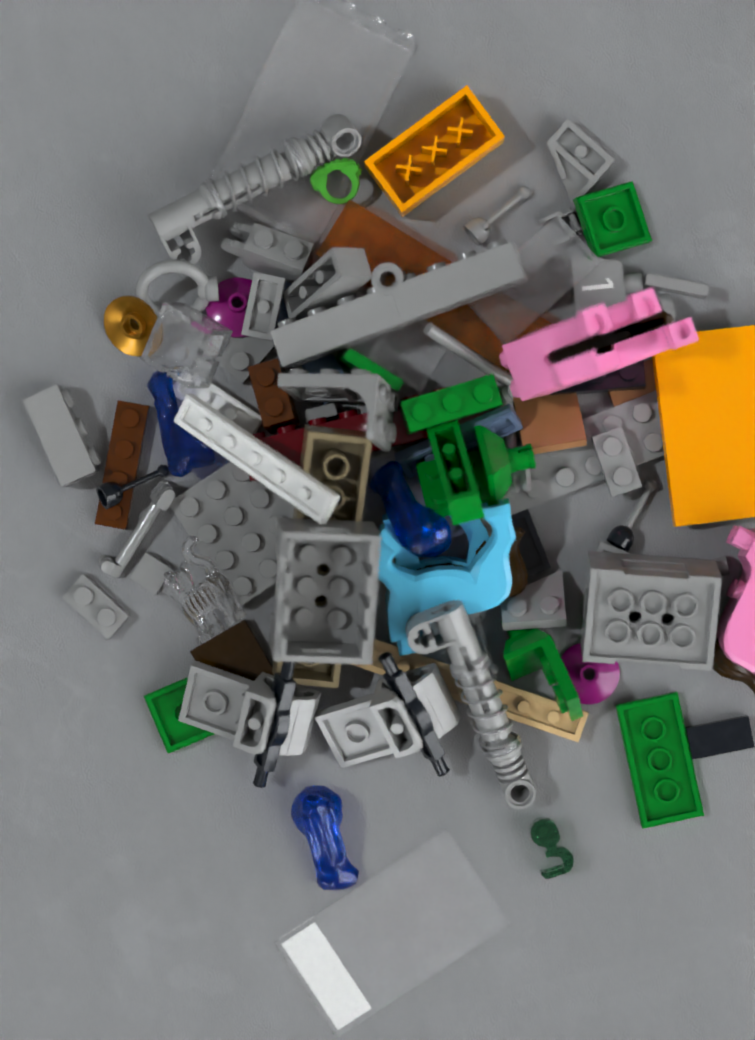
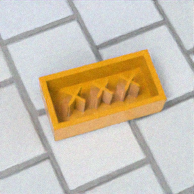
[364,85,505,217]

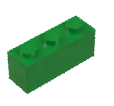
[398,374,503,435]
[427,420,485,526]

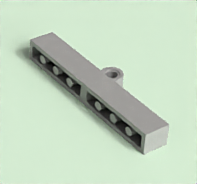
[270,239,529,370]

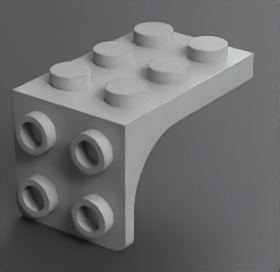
[277,369,399,451]

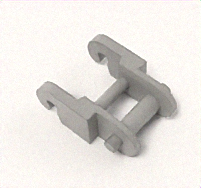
[538,207,583,249]

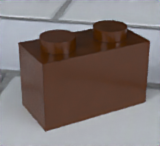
[247,358,300,434]

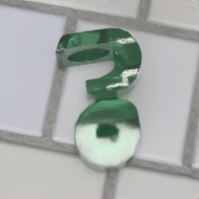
[529,817,574,879]

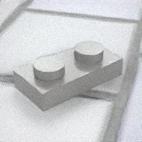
[241,272,286,341]
[591,427,642,497]
[62,574,130,639]

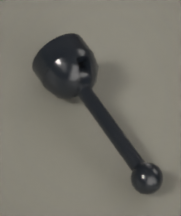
[96,465,169,509]

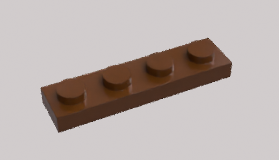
[95,400,150,530]

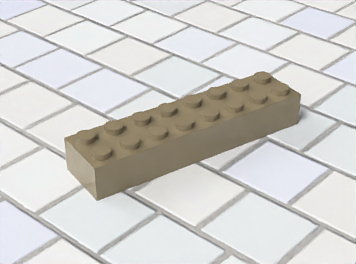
[272,424,372,688]

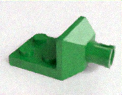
[416,425,536,520]
[501,620,583,721]

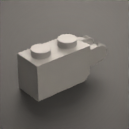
[220,221,314,283]

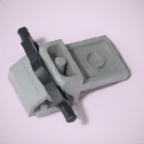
[314,652,461,777]
[178,661,321,788]

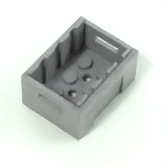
[269,518,381,665]
[580,551,722,671]

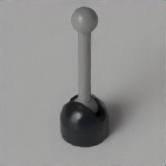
[606,479,657,552]

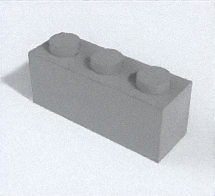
[283,247,373,321]
[22,384,101,487]

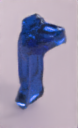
[146,369,215,477]
[370,461,451,557]
[291,785,359,891]

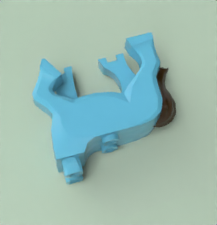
[378,498,528,656]

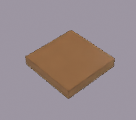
[513,393,587,454]

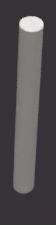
[424,323,513,386]

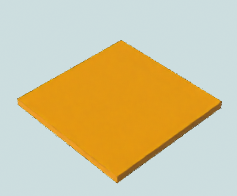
[652,325,755,527]

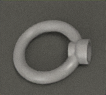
[135,260,219,322]

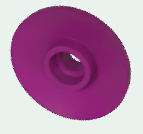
[206,277,252,338]
[561,643,620,705]

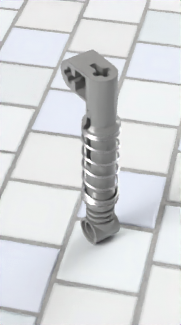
[148,114,362,264]
[405,600,536,809]

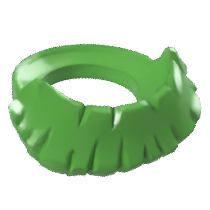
[310,158,362,204]

